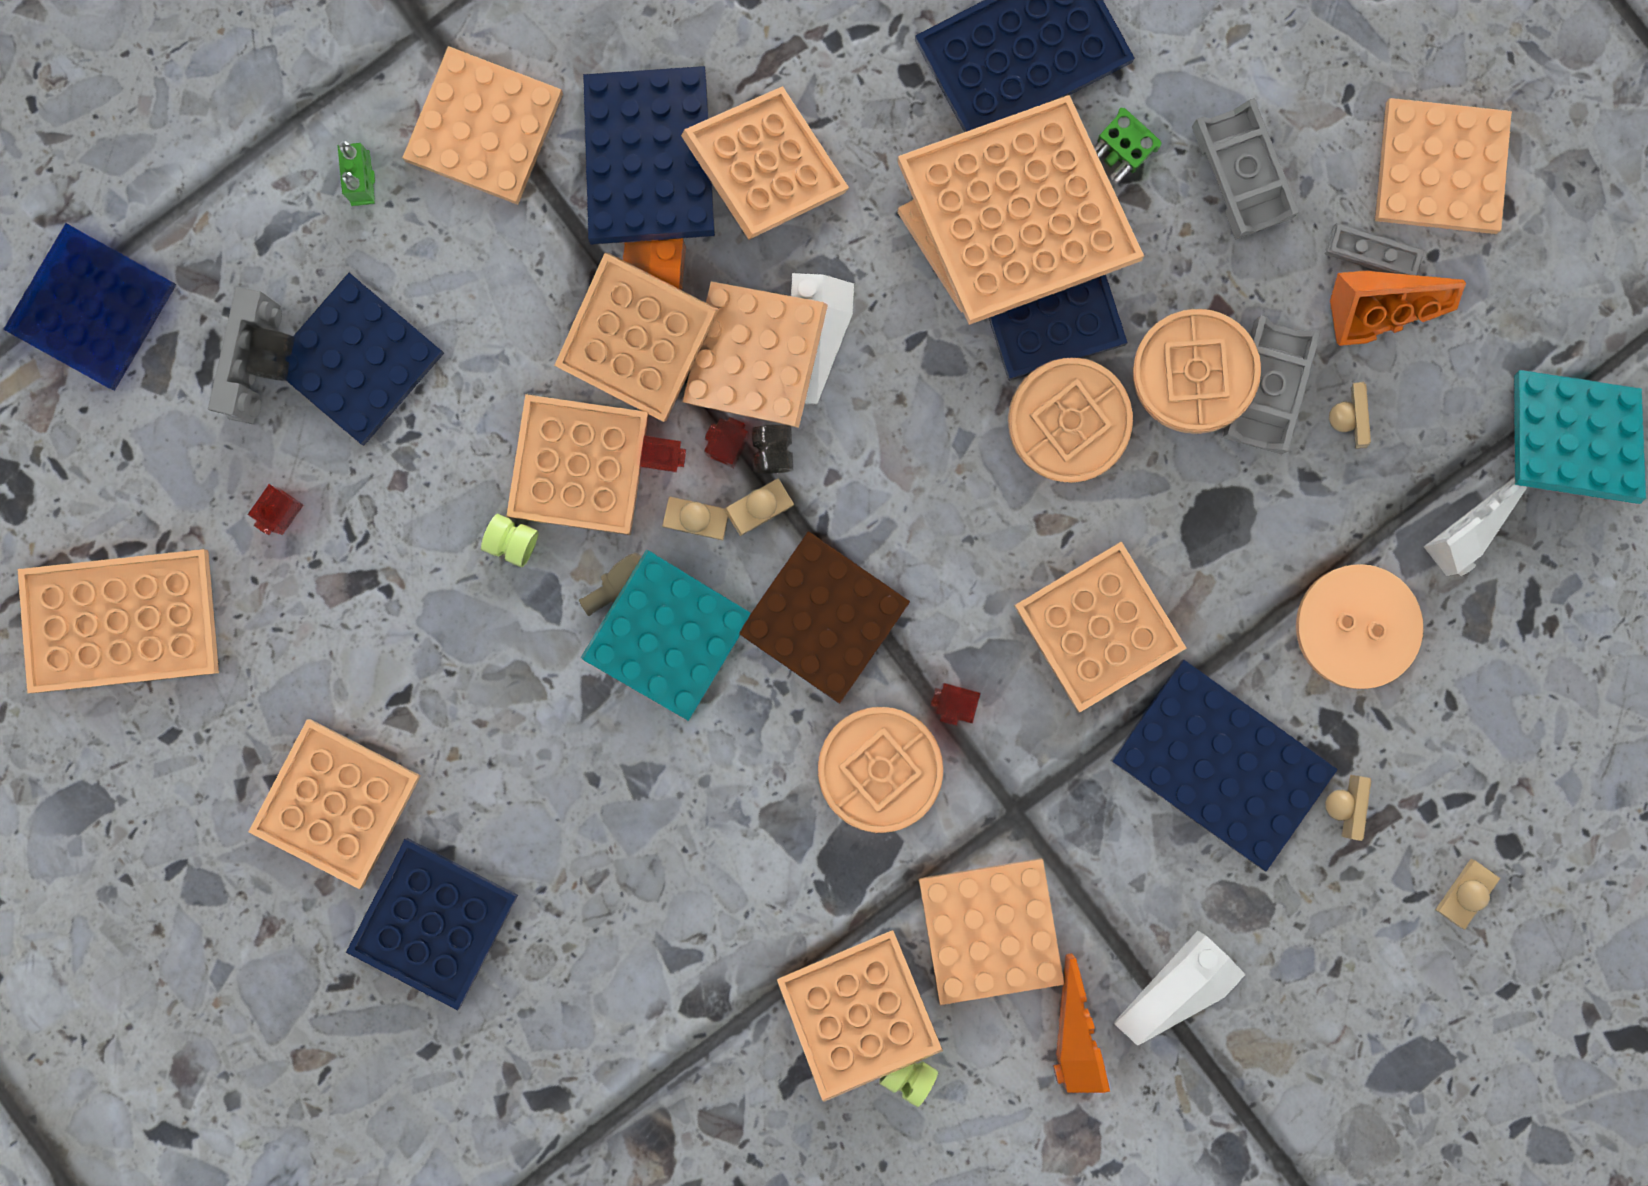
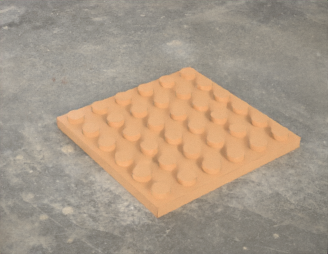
[897,95,1144,325]

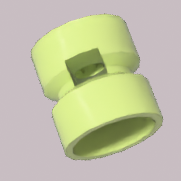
[481,513,539,567]
[879,1061,938,1107]

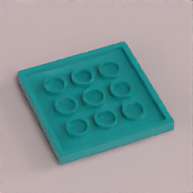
[1514,370,1646,504]
[580,549,751,721]

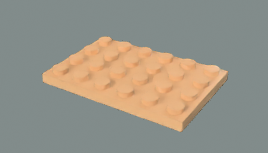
[17,549,219,693]

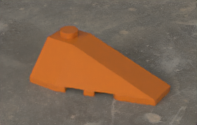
[623,238,686,290]
[1053,953,1110,1093]

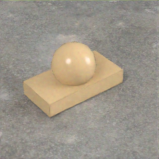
[1329,382,1371,449]
[725,478,794,536]
[662,496,729,541]
[1325,775,1371,841]
[1435,859,1501,930]

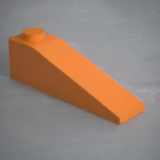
[1330,271,1466,346]

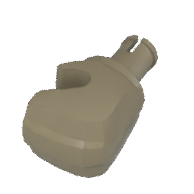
[579,553,642,616]

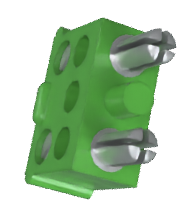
[1094,108,1162,184]
[337,141,375,206]

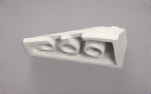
[791,273,854,405]
[1424,477,1527,576]
[1114,931,1246,1046]

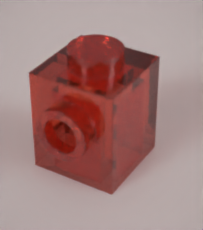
[704,417,750,469]
[639,435,687,473]
[247,484,304,535]
[930,683,981,726]

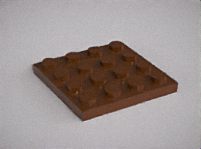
[739,531,910,704]

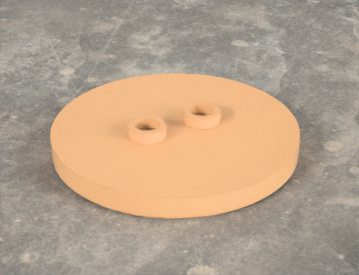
[1133,309,1261,434]
[1008,358,1133,483]
[1296,564,1423,689]
[818,707,943,833]

